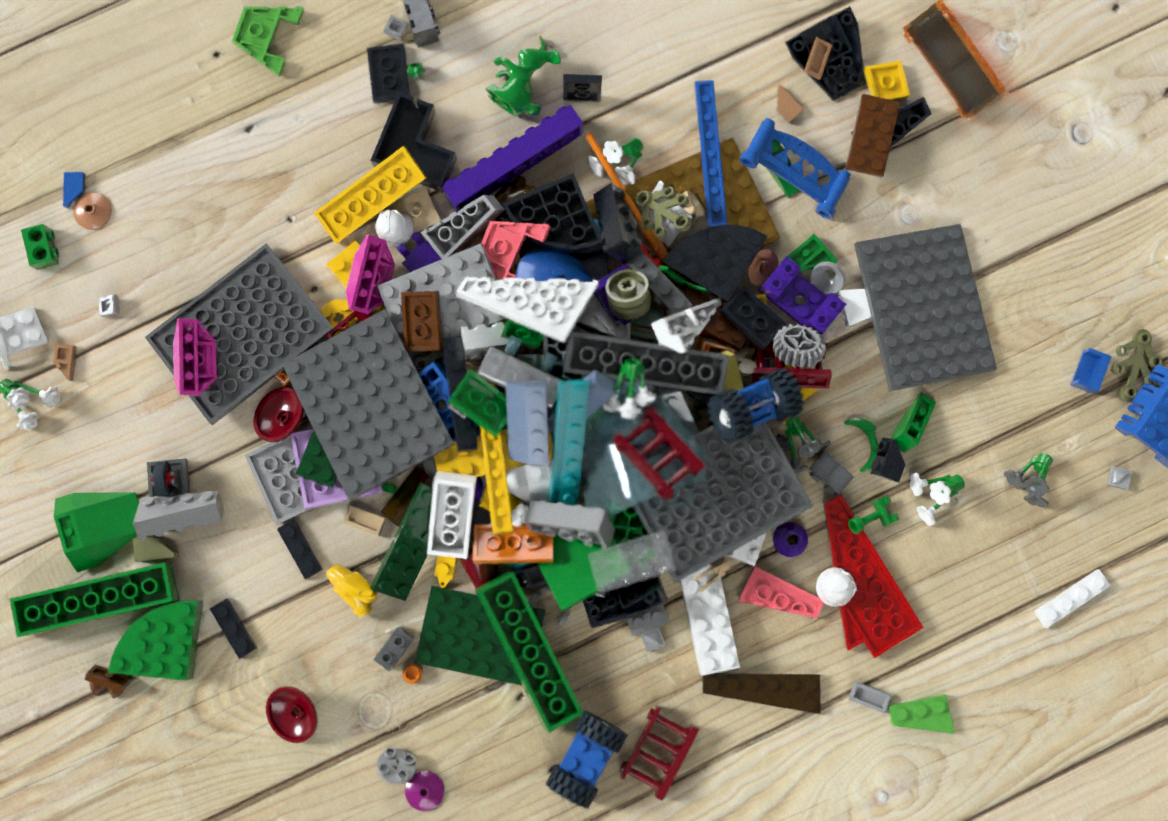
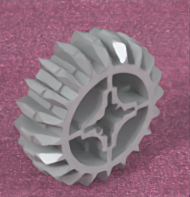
[773,323,826,369]

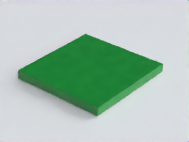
[538,505,632,612]

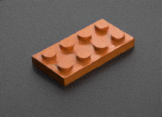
[473,523,553,564]

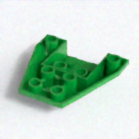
[53,492,139,573]

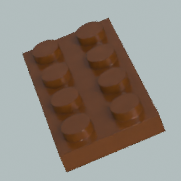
[845,94,900,178]

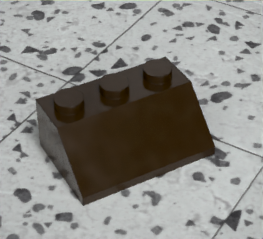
[381,467,434,527]

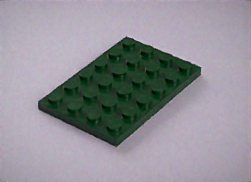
[415,586,545,686]

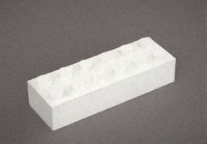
[680,565,740,676]

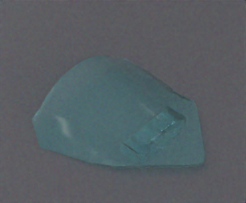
[581,379,707,518]

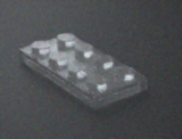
[588,530,677,593]

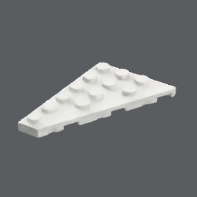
[456,277,599,343]

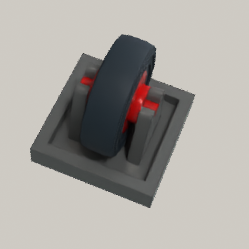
[147,458,190,497]

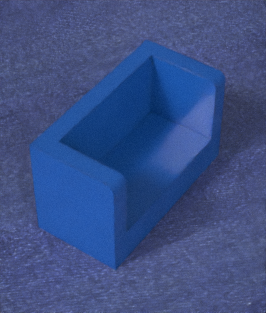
[1071,348,1112,394]

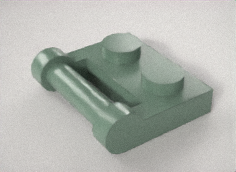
[630,308,664,344]

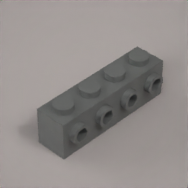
[626,253,693,316]

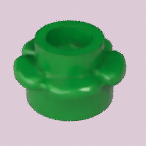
[407,63,425,78]

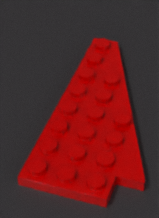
[823,494,924,658]

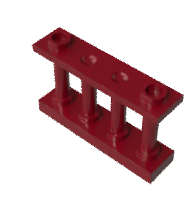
[750,341,832,389]
[612,407,706,501]
[619,705,699,801]

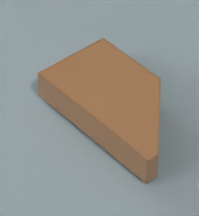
[777,85,804,123]
[53,344,77,381]

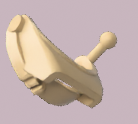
[675,191,705,227]

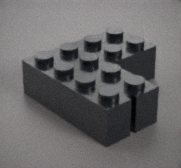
[370,92,457,193]

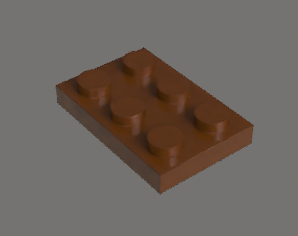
[401,291,443,351]

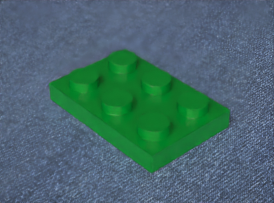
[448,369,507,437]

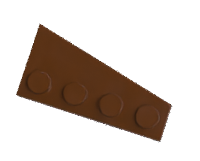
[683,287,747,351]

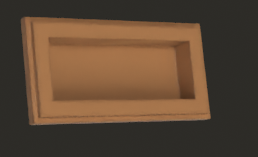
[804,37,832,80]

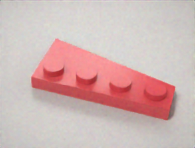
[738,566,824,619]

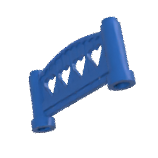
[739,118,851,219]

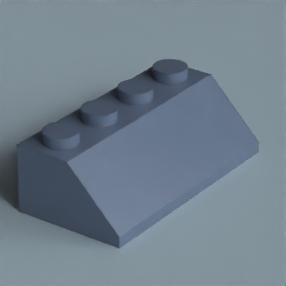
[506,380,549,465]

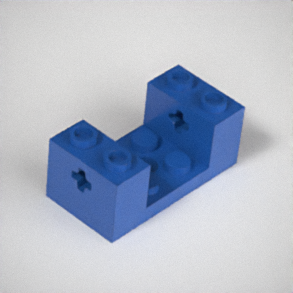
[419,361,480,442]

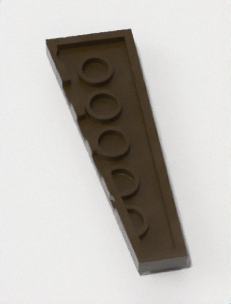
[702,673,820,714]

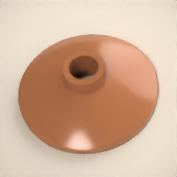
[73,192,112,230]
[747,249,779,286]

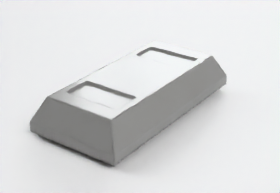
[848,681,892,713]

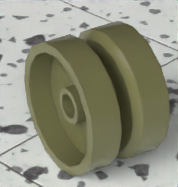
[606,269,651,320]

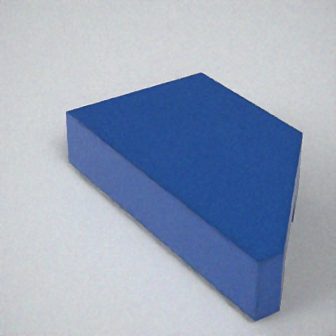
[63,172,85,208]

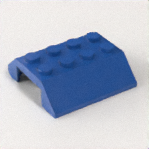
[1115,365,1168,468]

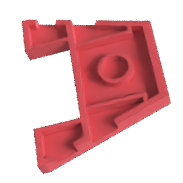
[482,221,551,280]

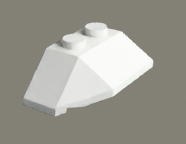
[506,459,582,504]

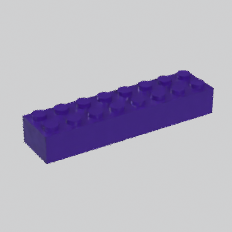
[443,105,583,212]

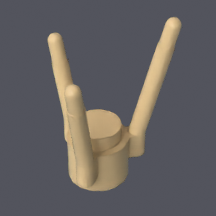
[694,556,730,592]

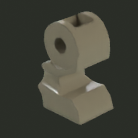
[735,348,756,384]

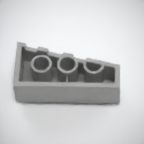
[421,195,505,259]
[657,386,699,441]
[133,491,224,541]
[524,500,615,550]

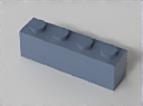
[547,370,615,433]

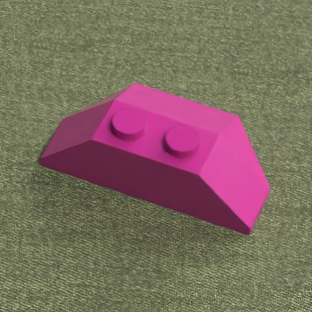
[346,234,395,314]
[173,318,217,396]

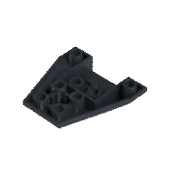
[785,6,866,101]
[583,561,668,628]

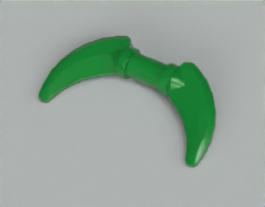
[659,266,707,291]
[844,418,878,472]

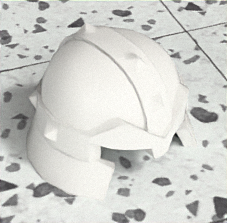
[375,210,414,247]
[816,567,857,607]

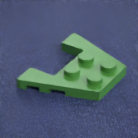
[232,6,304,76]

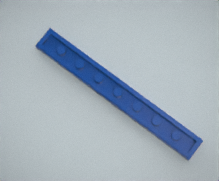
[694,80,727,227]

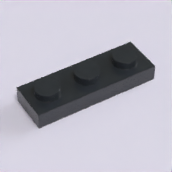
[277,519,323,580]
[210,598,257,659]

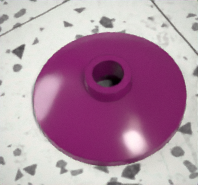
[405,771,444,811]

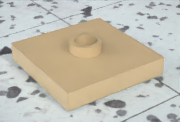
[392,188,441,234]

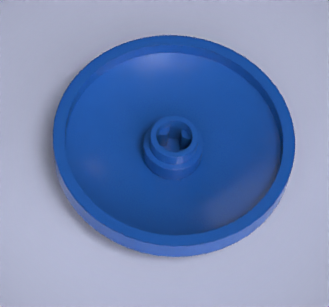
[516,248,592,282]

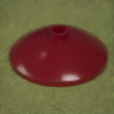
[253,387,304,442]
[266,686,318,743]

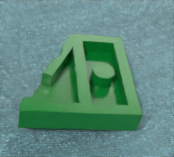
[787,234,838,273]

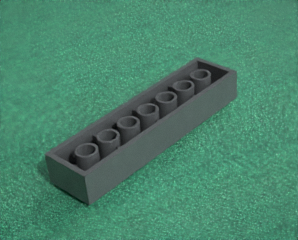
[563,331,729,394]

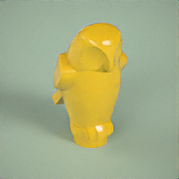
[326,564,378,618]

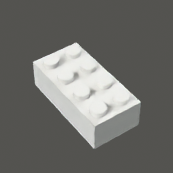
[427,472,477,559]

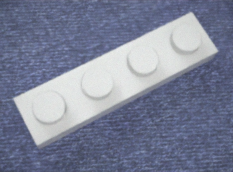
[1034,569,1110,628]

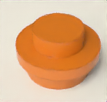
[403,664,422,684]

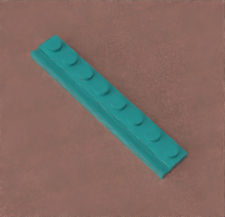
[548,380,590,506]

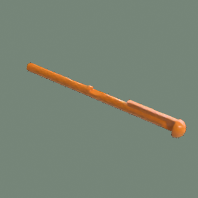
[585,132,668,262]

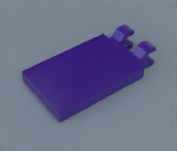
[397,231,442,272]

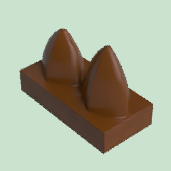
[85,664,132,699]

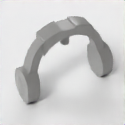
[529,586,570,627]

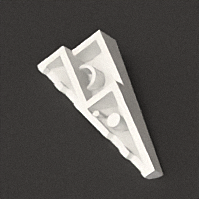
[652,298,722,353]

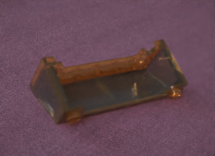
[903,0,1009,120]

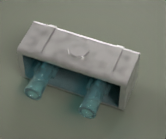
[477,336,564,408]

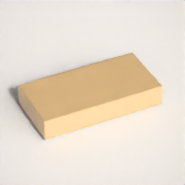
[343,505,387,536]

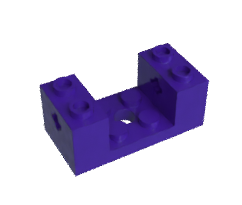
[758,256,847,335]

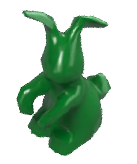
[486,36,561,118]

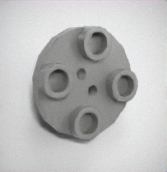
[376,747,416,785]

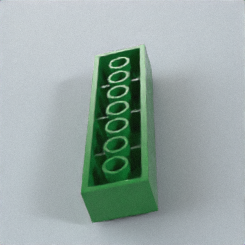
[9,562,179,637]
[474,571,583,733]

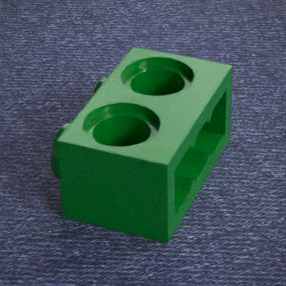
[21,224,59,270]

